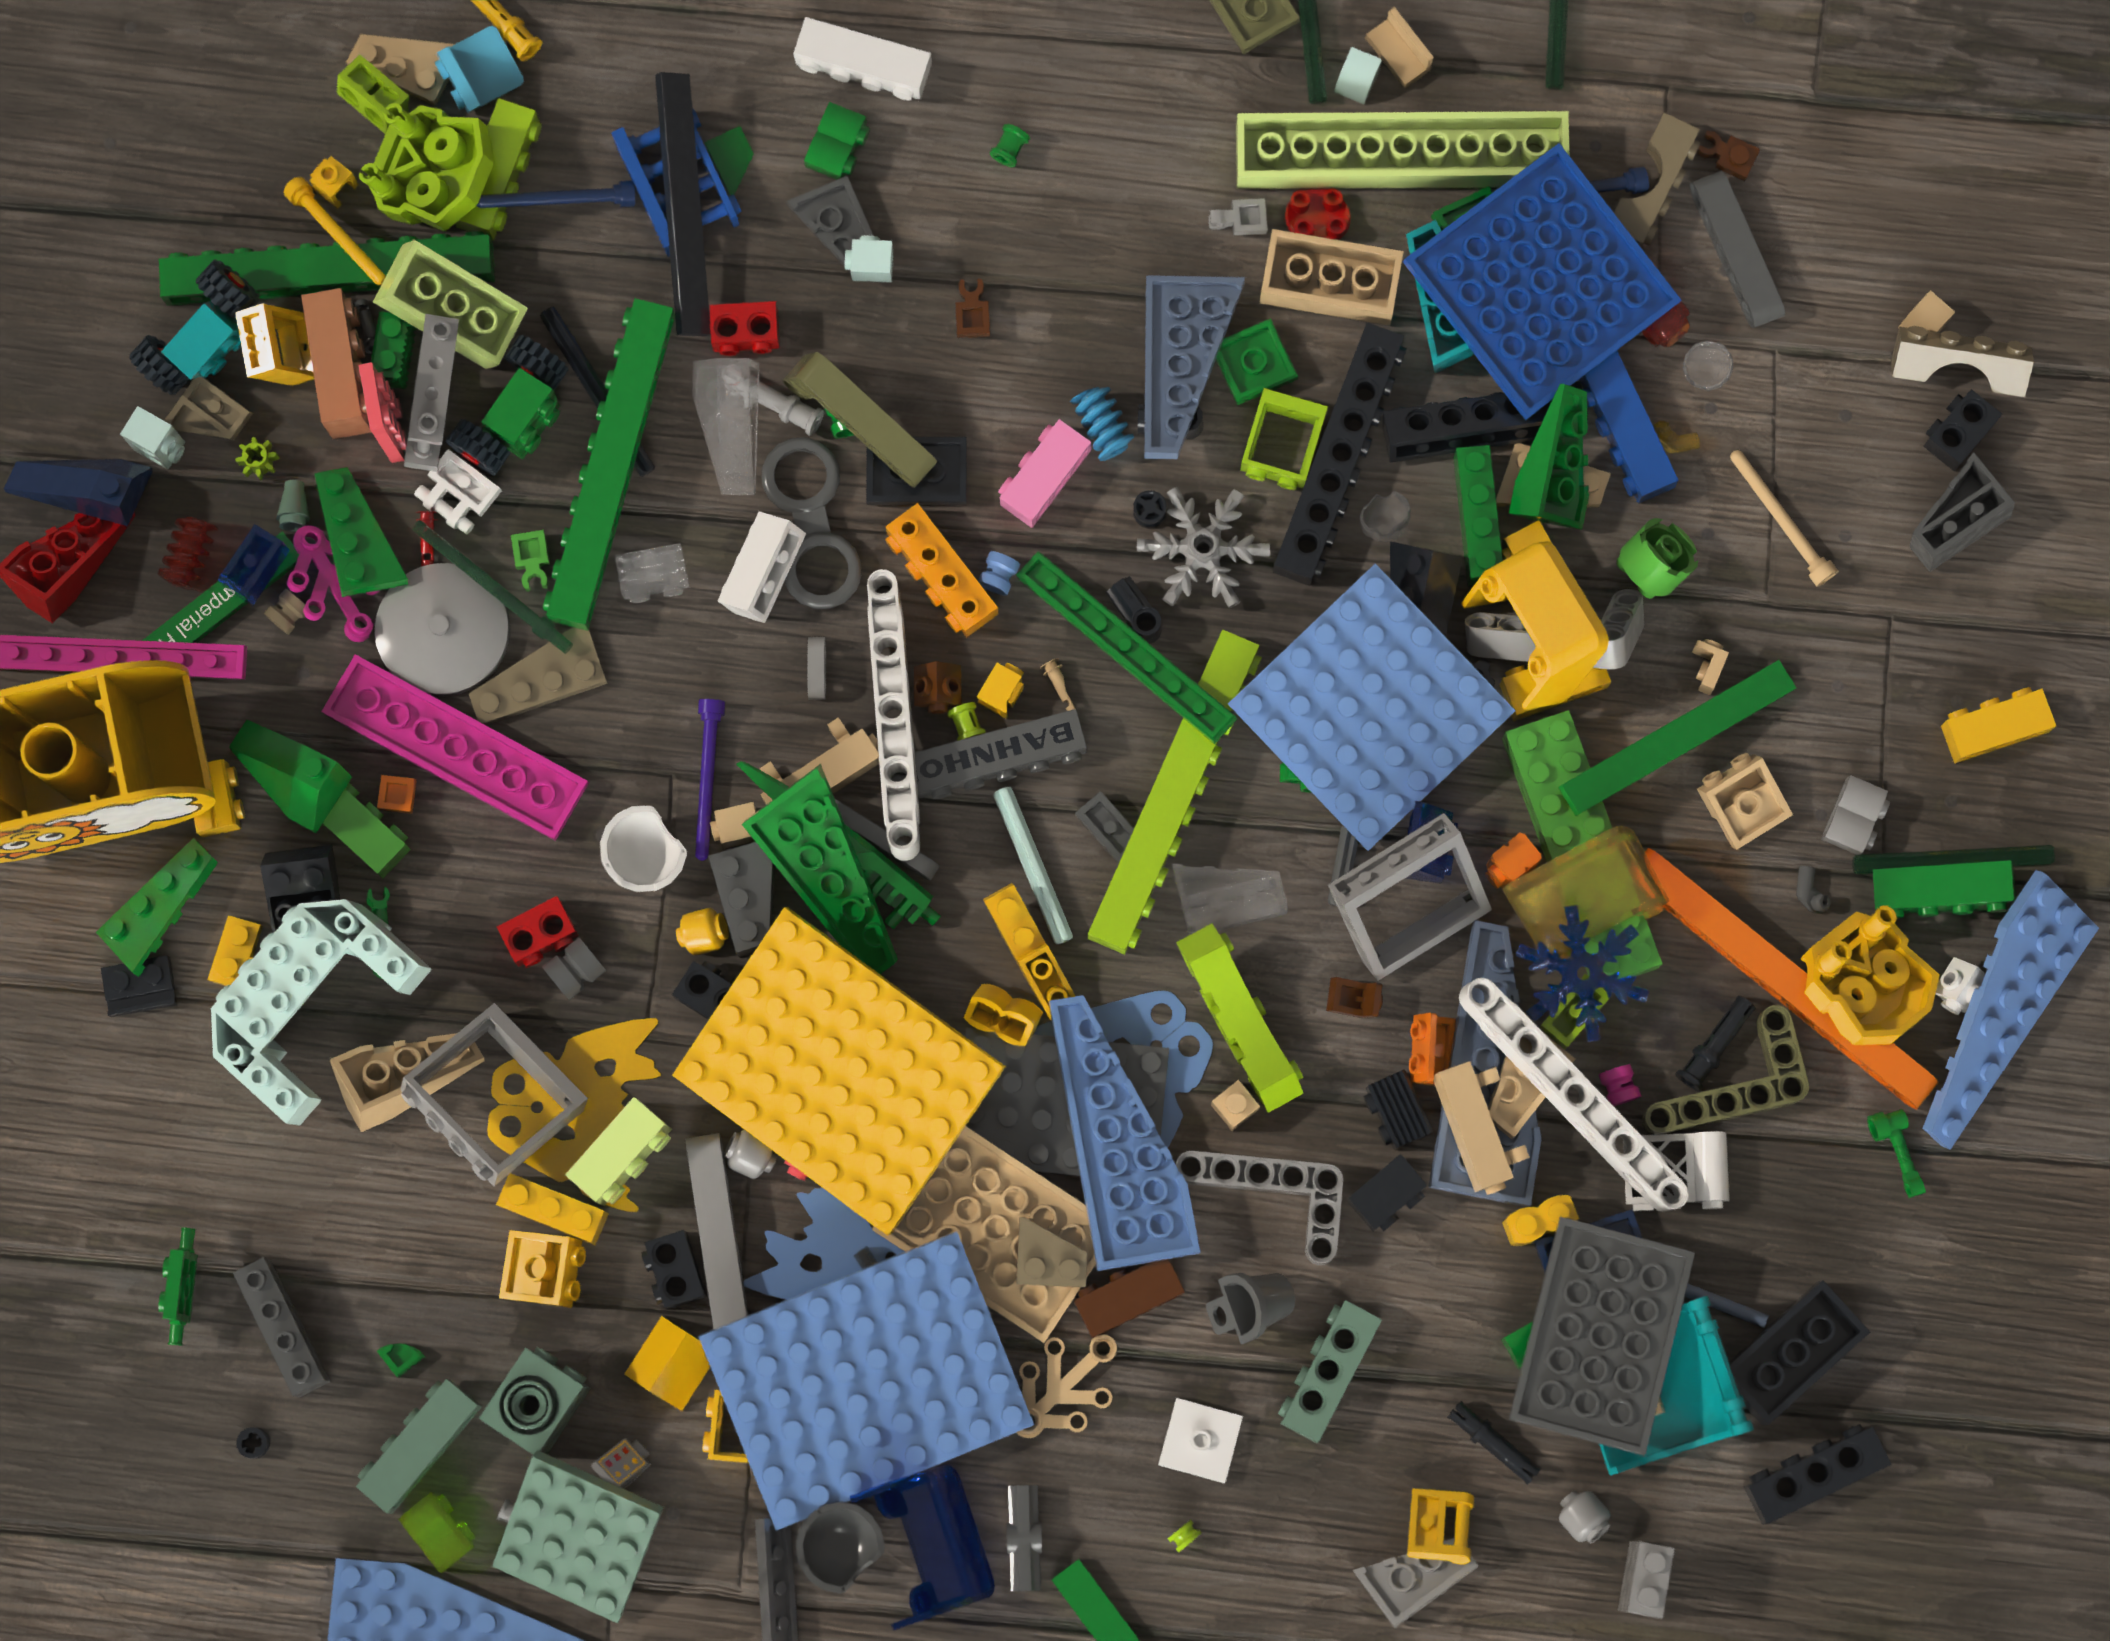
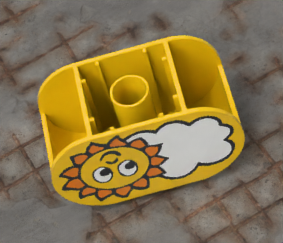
[0,660,216,863]

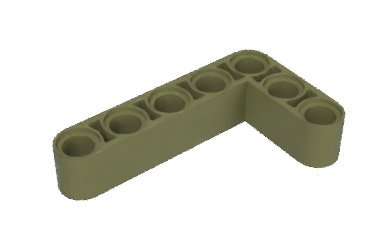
[782,352,937,488]
[1641,1005,1809,1135]

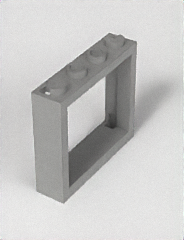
[1328,813,1492,981]
[400,1003,588,1186]

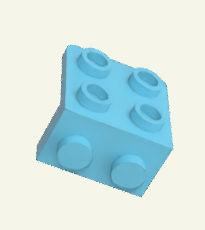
[434,26,524,113]

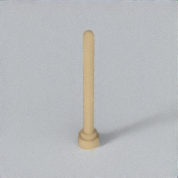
[1730,450,1838,587]

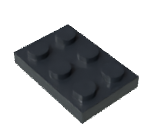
[866,437,967,505]

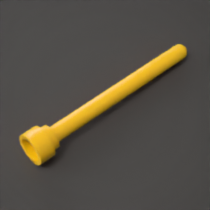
[284,177,386,285]

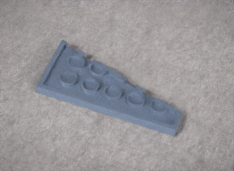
[1144,276,1245,459]

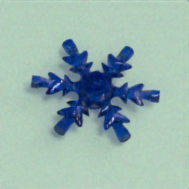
[1516,905,1649,1042]

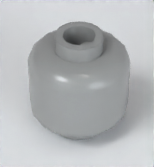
[724,1129,777,1179]
[1559,1491,1611,1543]

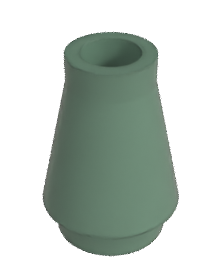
[276,480,310,532]

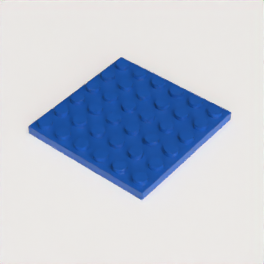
[1403,143,1682,420]

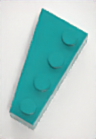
[1406,220,1474,374]

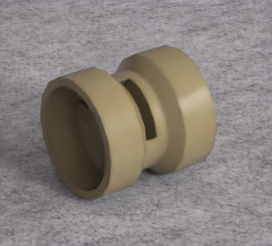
[263,588,311,635]

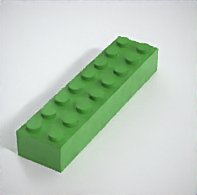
[1502,710,1662,988]

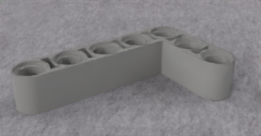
[1465,589,1645,669]
[1176,1151,1343,1265]

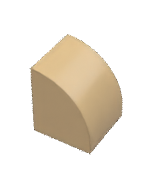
[1898,290,1955,333]

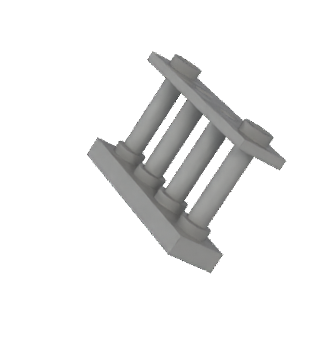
[404,314,459,472]

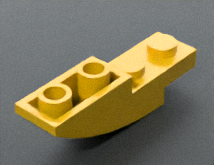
[982,883,1075,1020]

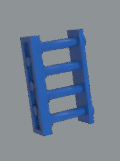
[611,108,741,257]

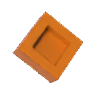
[377,775,417,814]

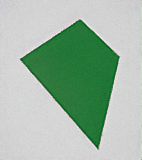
[704,126,754,195]

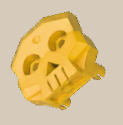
[1800,906,1940,1045]

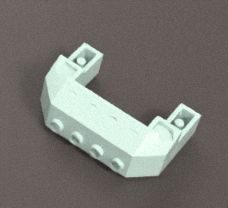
[211,899,432,1126]

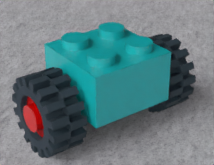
[129,259,260,395]

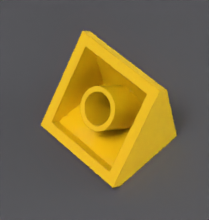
[625,1316,710,1411]

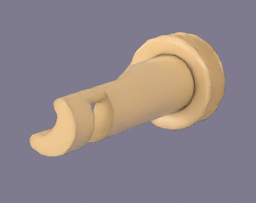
[1040,658,1076,711]

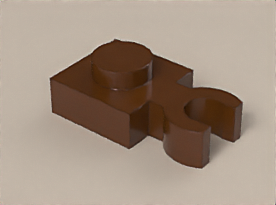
[1697,130,1761,182]
[955,279,990,338]

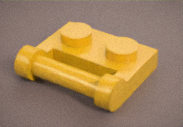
[1407,1488,1474,1565]

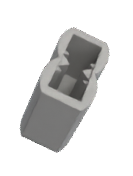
[1821,775,1890,856]

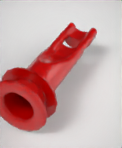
[416,511,438,567]

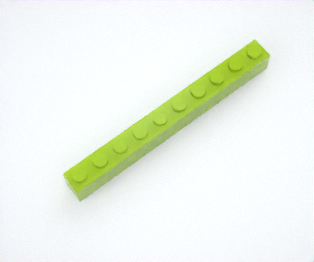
[1088,629,1262,955]

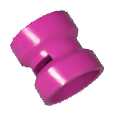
[1598,1064,1642,1106]

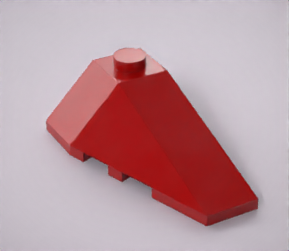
[0,511,136,624]

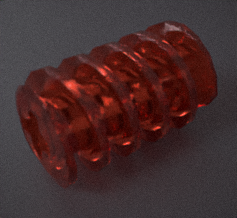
[157,517,219,591]

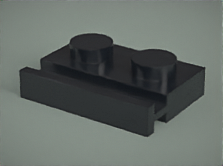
[101,955,178,1017]

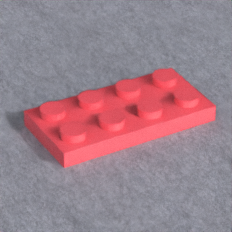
[359,362,407,463]

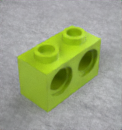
[337,54,409,134]

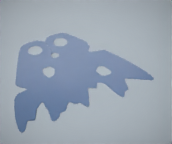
[1034,991,1213,1148]
[743,1188,905,1300]

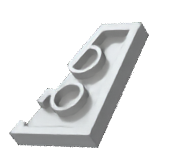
[1353,1538,1479,1628]

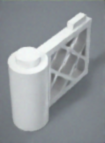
[1623,1131,1730,1211]

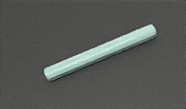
[994,787,1073,945]

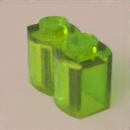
[398,1492,476,1573]

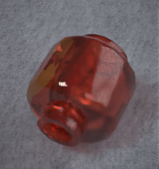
[1642,302,1690,347]

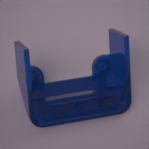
[849,1464,995,1631]

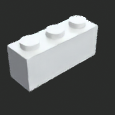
[718,512,806,623]

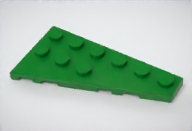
[742,764,898,974]

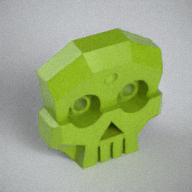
[359,103,494,231]

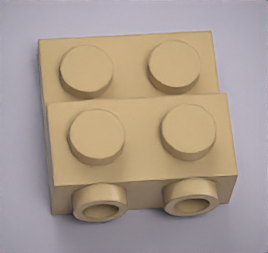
[1697,753,1793,850]

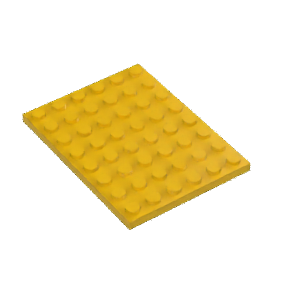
[672,907,1006,1236]

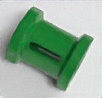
[989,124,1030,167]

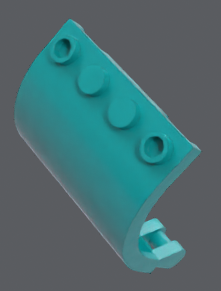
[1599,1296,1754,1475]

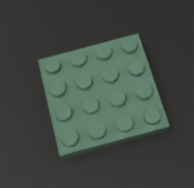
[492,1450,664,1623]

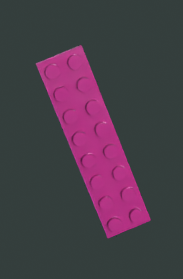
[321,654,589,841]

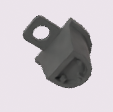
[1206,1273,1295,1345]

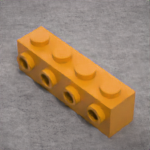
[885,503,998,638]

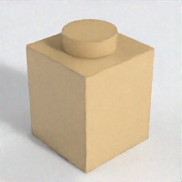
[710,802,757,849]
[1211,1080,1260,1131]

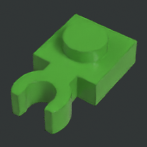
[511,530,550,592]

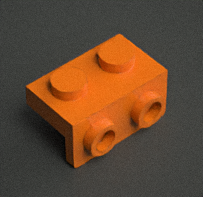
[1409,1013,1456,1086]

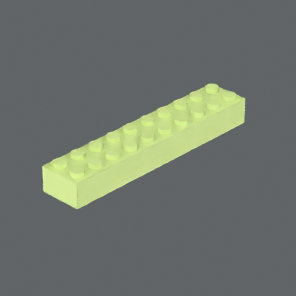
[1236,111,1570,189]

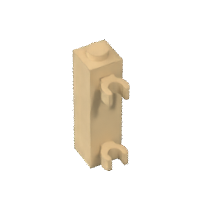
[759,717,879,804]
[1433,1061,1530,1195]

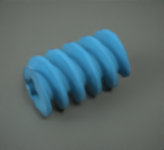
[1070,387,1134,461]

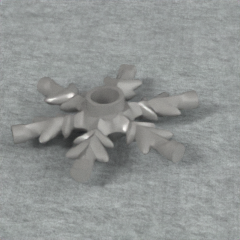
[1137,487,1270,608]

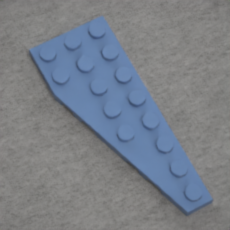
[1923,870,2099,1150]

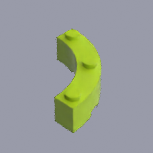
[1176,923,1304,1113]

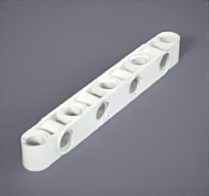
[867,569,920,861]
[1459,978,1689,1212]

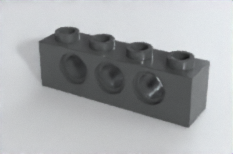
[233,1257,331,1397]

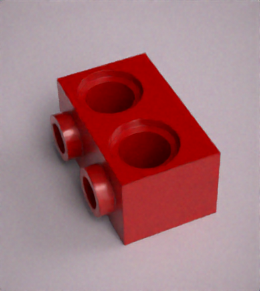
[709,301,780,356]
[497,896,579,968]

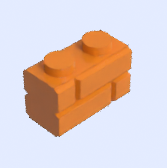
[1485,832,1542,891]

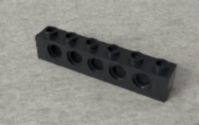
[1383,382,1588,463]

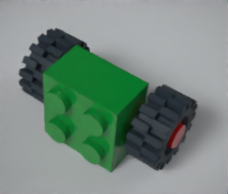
[446,335,569,475]

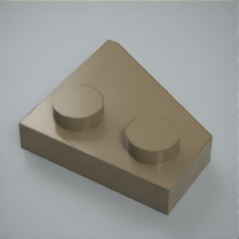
[164,377,253,440]
[1016,1217,1087,1287]

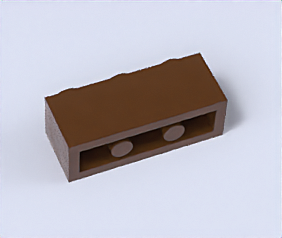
[1074,1259,1185,1339]

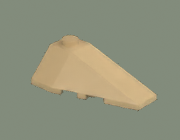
[330,1033,484,1132]

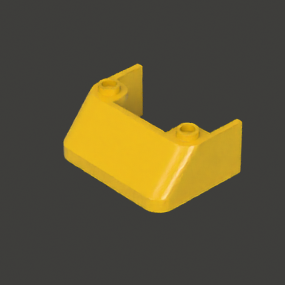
[1461,541,1608,710]

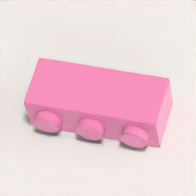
[998,419,1091,528]

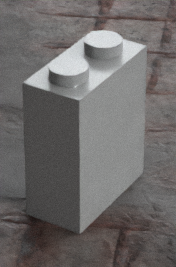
[1618,1541,1675,1619]

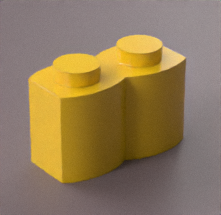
[964,984,1043,1046]
[1502,1195,1579,1246]

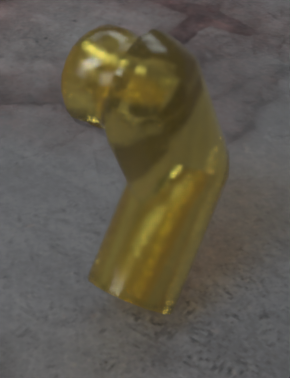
[1653,421,1700,454]

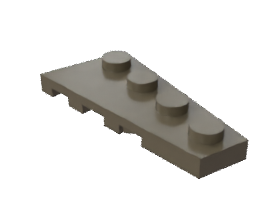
[469,627,608,725]

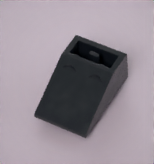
[260,845,340,933]

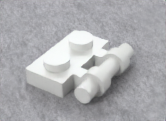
[414,449,502,534]

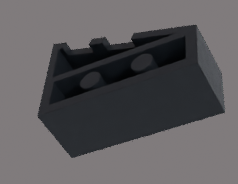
[1390,541,1463,637]

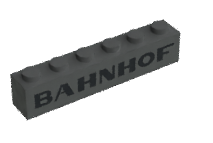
[890,709,1087,803]

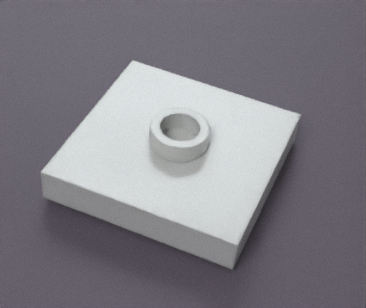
[1158,1398,1243,1484]

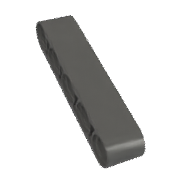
[1690,171,1785,328]

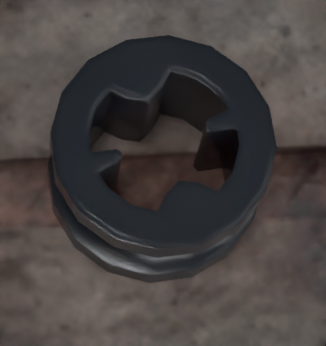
[236,1427,270,1459]

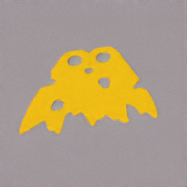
[487,1018,661,1212]

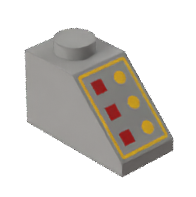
[591,1438,651,1489]

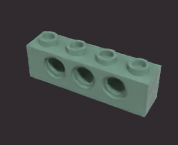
[1278,1300,1382,1444]

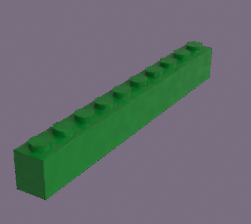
[159,231,495,306]
[543,298,675,631]

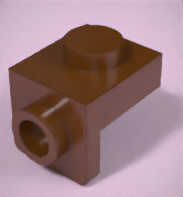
[1326,977,1383,1018]

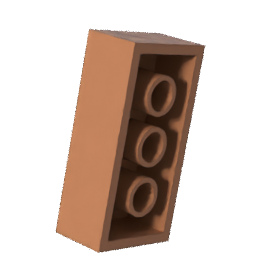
[301,288,372,439]

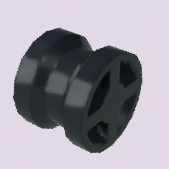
[1133,490,1166,529]

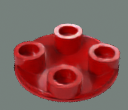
[1285,188,1351,240]

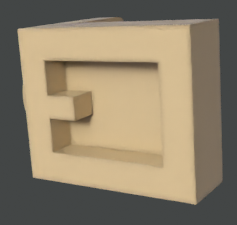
[1692,639,1729,695]

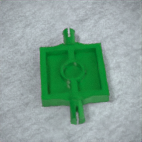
[158,1227,198,1346]

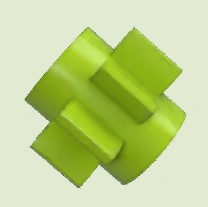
[235,437,280,481]

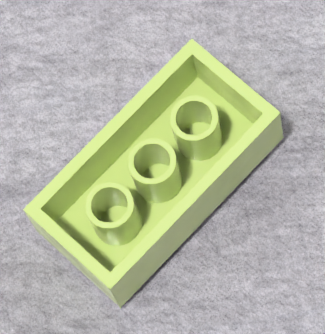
[373,240,528,369]

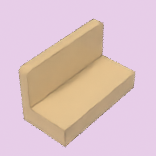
[1365,7,1433,89]

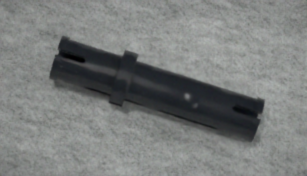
[1447,1400,1541,1485]

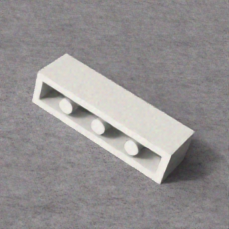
[794,17,932,100]

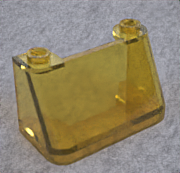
[1502,826,1670,967]

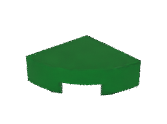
[377,1343,426,1378]

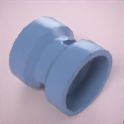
[978,551,1020,596]

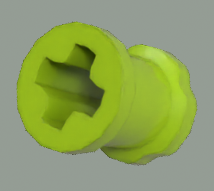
[947,702,986,741]

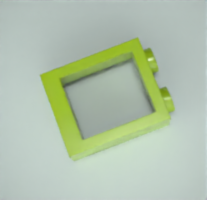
[1240,388,1328,490]

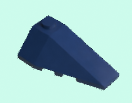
[4,459,153,526]

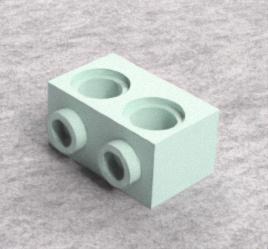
[120,406,185,470]

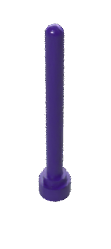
[695,699,726,861]

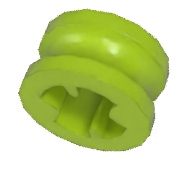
[1168,1520,1202,1552]

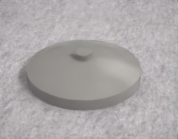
[375,563,510,697]

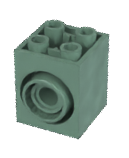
[479,1347,591,1455]

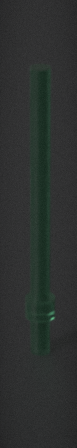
[412,520,573,654]

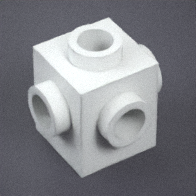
[1935,957,1985,1015]

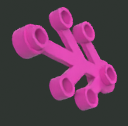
[287,526,380,642]

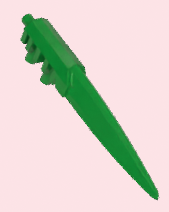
[736,761,941,929]

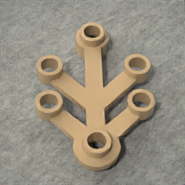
[1016,1334,1117,1438]

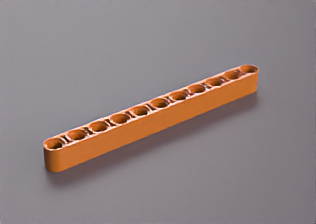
[1629,848,1938,1110]

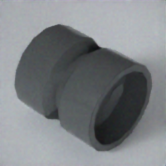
[542,937,606,1001]

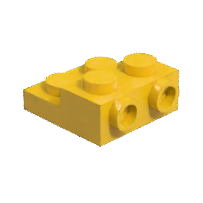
[499,1230,586,1308]

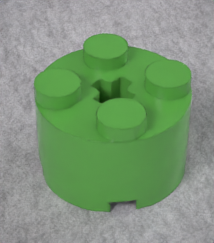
[1616,518,1698,599]

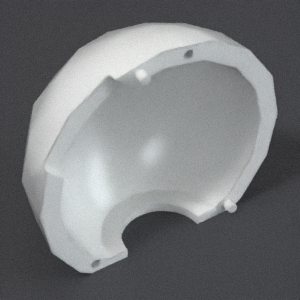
[600,805,687,892]

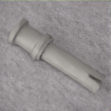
[726,368,825,436]

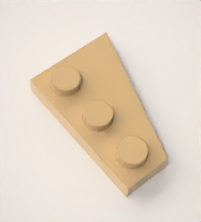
[1488,1031,1575,1139]

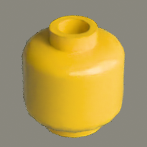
[676,908,729,956]

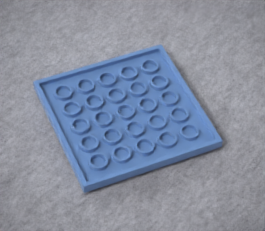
[1228,563,1515,851]

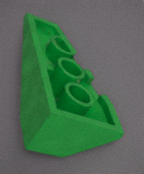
[1509,384,1589,530]
[229,720,352,833]

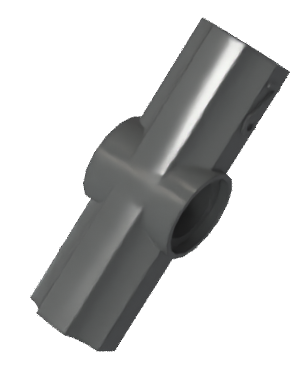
[1007,1485,1042,1591]

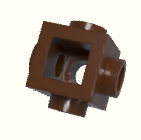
[914,661,962,714]

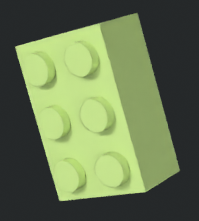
[565,1097,672,1206]

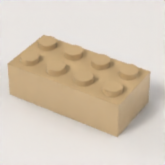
[1260,229,1404,326]

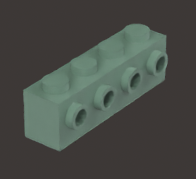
[356,1379,483,1514]

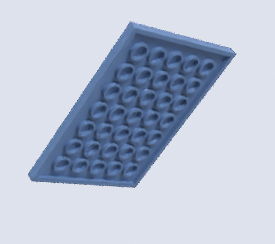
[699,1231,1034,1531]

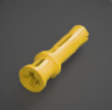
[471,0,542,61]

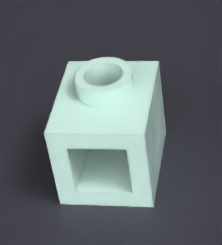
[845,235,893,282]

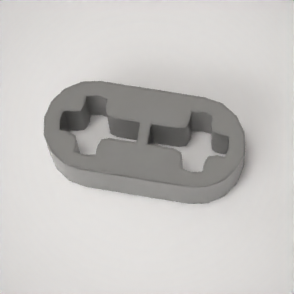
[808,637,826,700]

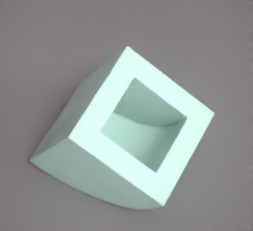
[1334,47,1382,104]

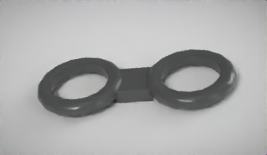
[762,437,862,609]

